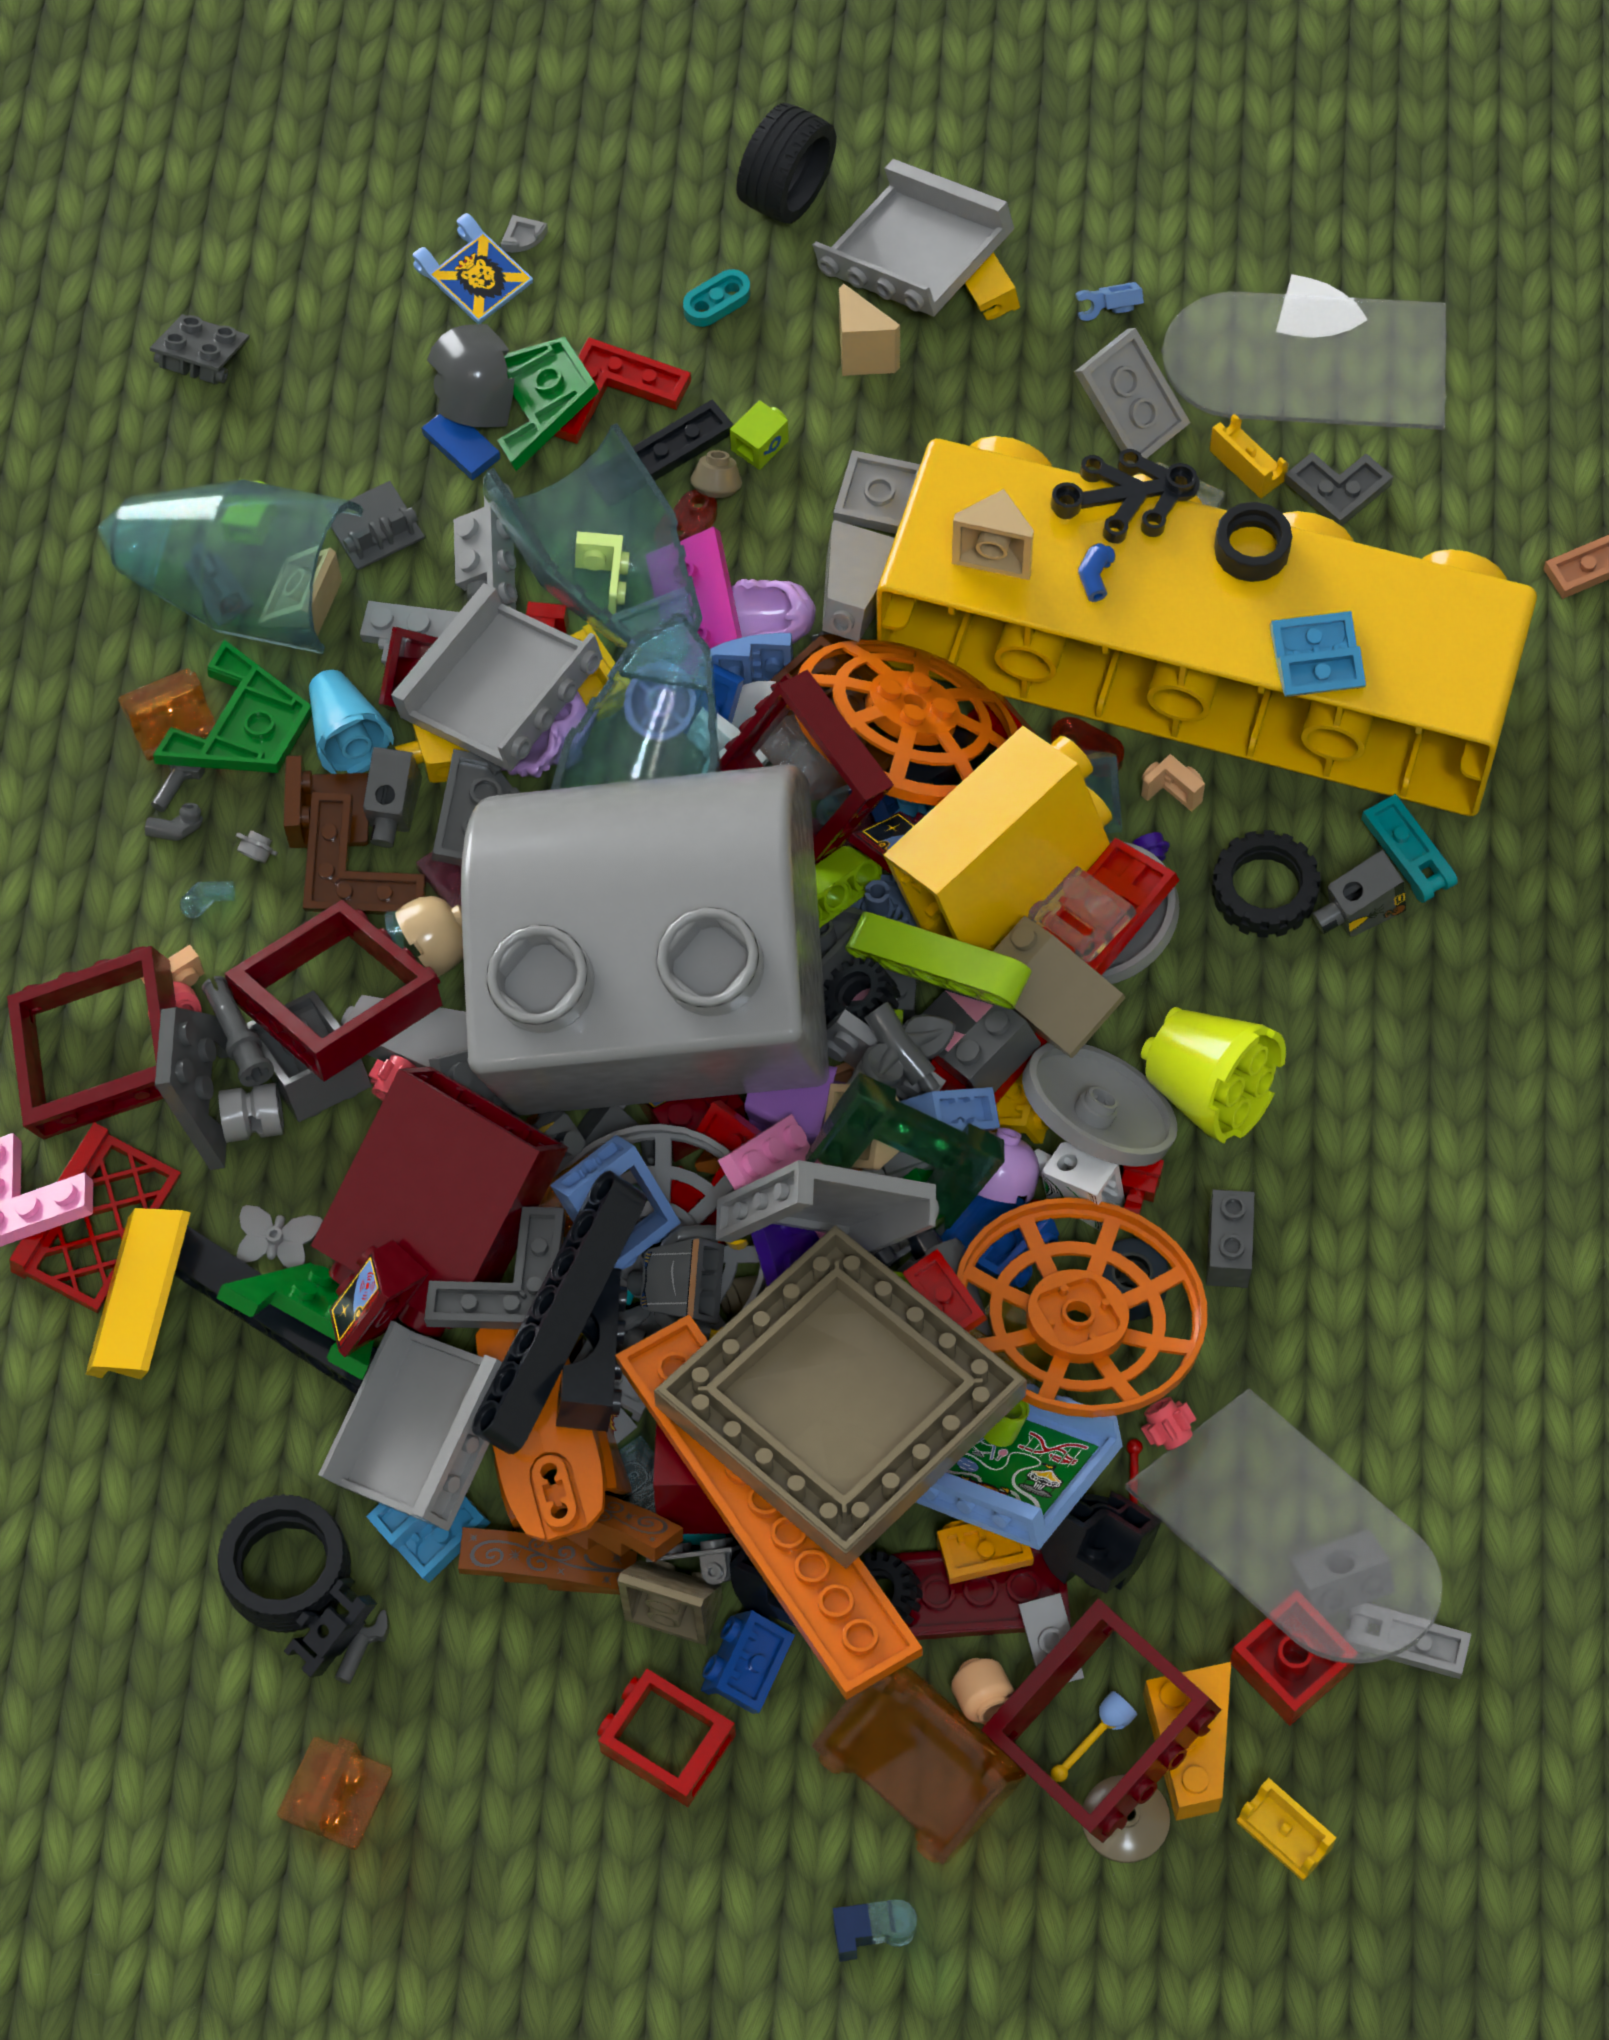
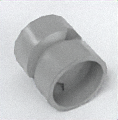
[218,1083,284,1143]

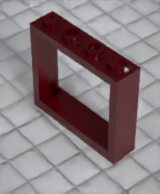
[715,669,894,865]
[224,900,443,1082]
[7,946,176,1140]
[981,1598,1222,1843]

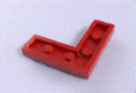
[554,337,691,444]

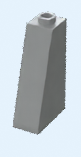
[822,520,894,642]
[341,995,468,1068]

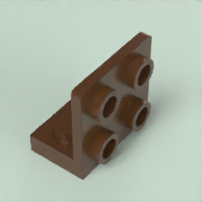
[284,756,369,848]

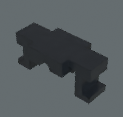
[284,1577,378,1678]

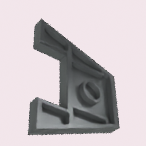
[155,1007,228,1170]

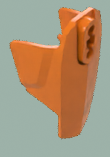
[475,1328,632,1542]

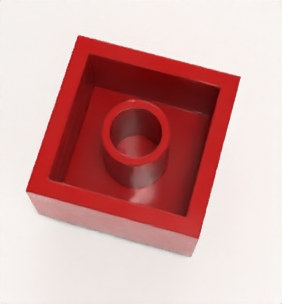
[1229,1592,1358,1726]

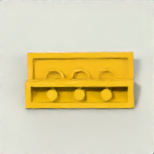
[86,1208,191,1380]

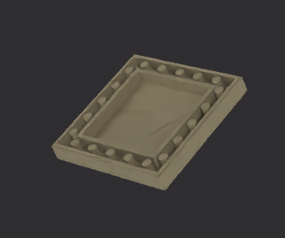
[654,1225,1027,1569]

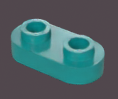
[683,269,751,327]

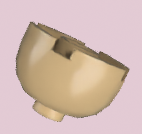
[395,896,463,977]

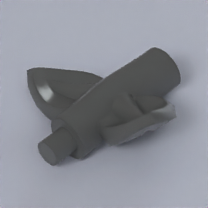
[862,1001,956,1093]

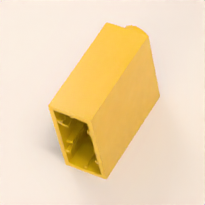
[883,726,1113,951]

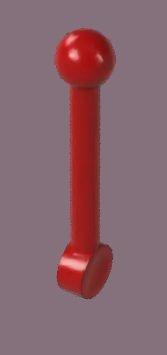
[1126,1439,1143,1505]

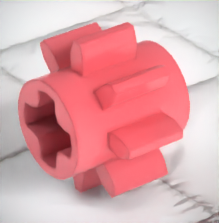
[368,1055,417,1101]
[1141,1397,1197,1450]

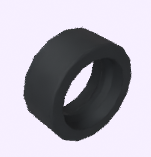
[1214,502,1293,582]

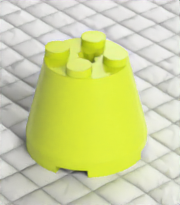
[1141,1007,1286,1144]

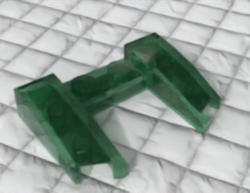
[805,1072,1005,1229]

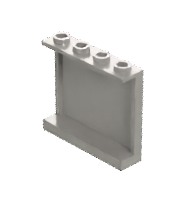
[813,159,1015,317]
[391,583,603,772]
[716,1160,939,1253]
[318,1320,502,1532]

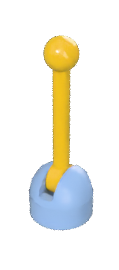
[1051,1691,1138,1782]

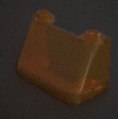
[811,1666,1026,1865]

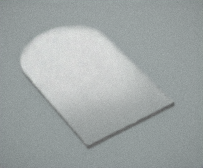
[1161,292,1447,430]
[1125,1388,1442,1663]

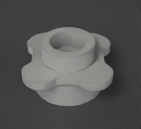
[236,830,278,864]

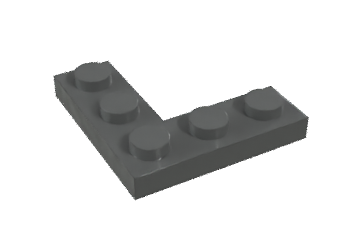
[424,1207,566,1329]

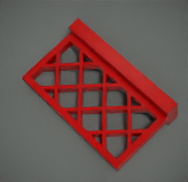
[9,1122,181,1313]

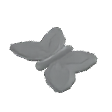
[236,1205,323,1268]

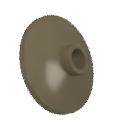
[1082,1775,1170,1863]

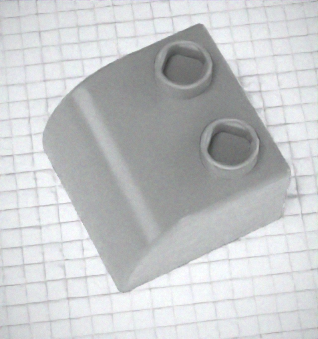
[461,764,829,1115]

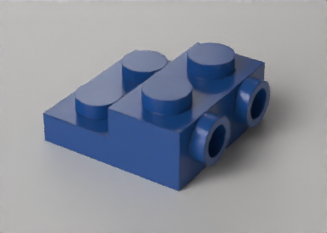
[941,1195,1059,1288]

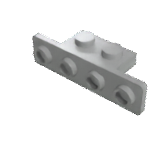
[453,473,518,610]

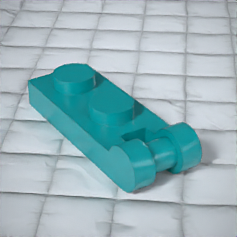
[1361,794,1458,903]

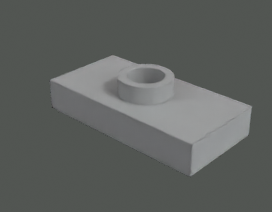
[1018,1593,1084,1682]

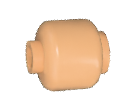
[951,1658,1015,1724]

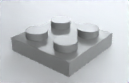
[833,450,920,534]

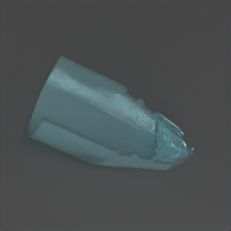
[483,423,703,667]
[98,479,364,654]
[550,613,721,790]

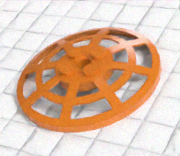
[794,639,1018,806]
[957,1197,1207,1418]

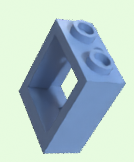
[899,1087,1000,1150]
[550,1135,681,1270]

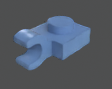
[1075,282,1144,321]

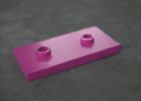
[648,526,742,684]

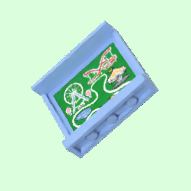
[915,1384,1123,1550]

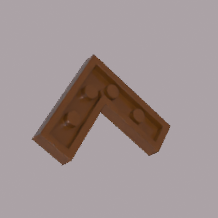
[303,792,427,915]

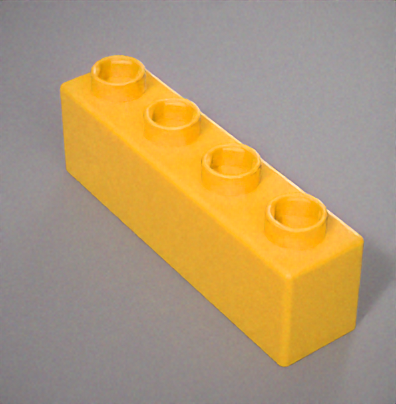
[877,436,1537,816]

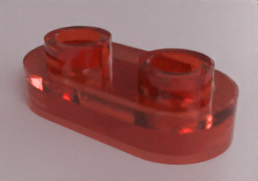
[659,490,718,549]
[1050,717,1124,777]

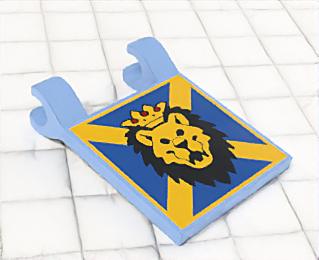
[413,213,533,324]

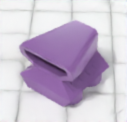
[745,1066,846,1146]

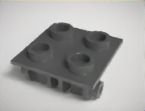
[150,314,250,385]
[323,481,425,571]
[646,1537,742,1585]

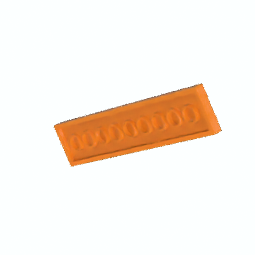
[615,1314,923,1700]

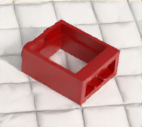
[597,1669,736,1808]

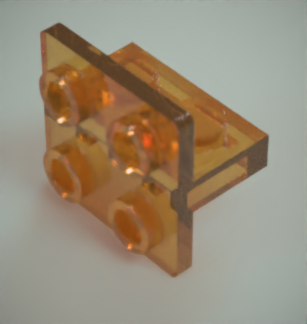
[118,668,216,761]
[277,1737,393,1850]

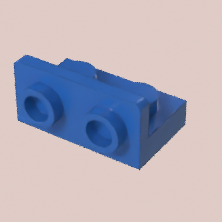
[701,1610,795,1714]

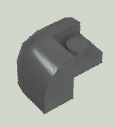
[427,324,515,427]

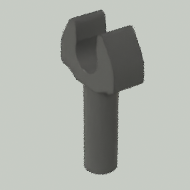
[151,765,205,812]
[334,1610,389,1684]

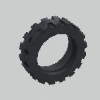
[1212,830,1321,938]

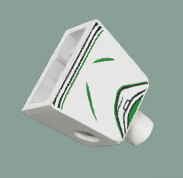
[1034,1142,1125,1231]

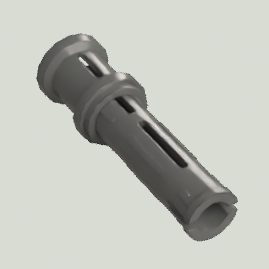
[202,976,274,1087]

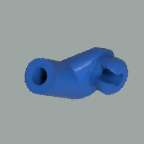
[1078,543,1115,602]

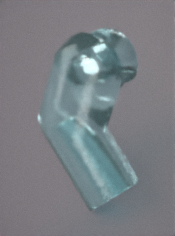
[180,881,235,918]

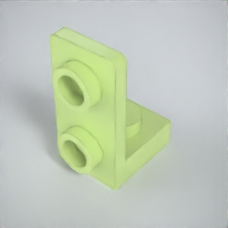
[575,531,630,618]

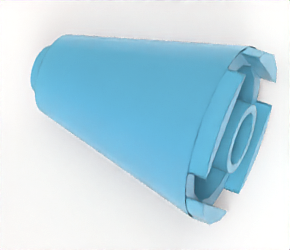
[309,670,394,774]

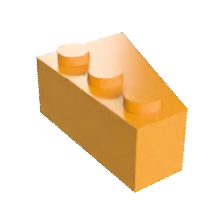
[1143,1662,1231,1821]

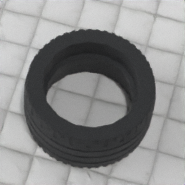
[736,103,837,224]
[218,1494,351,1633]

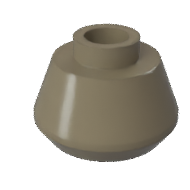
[690,450,742,498]

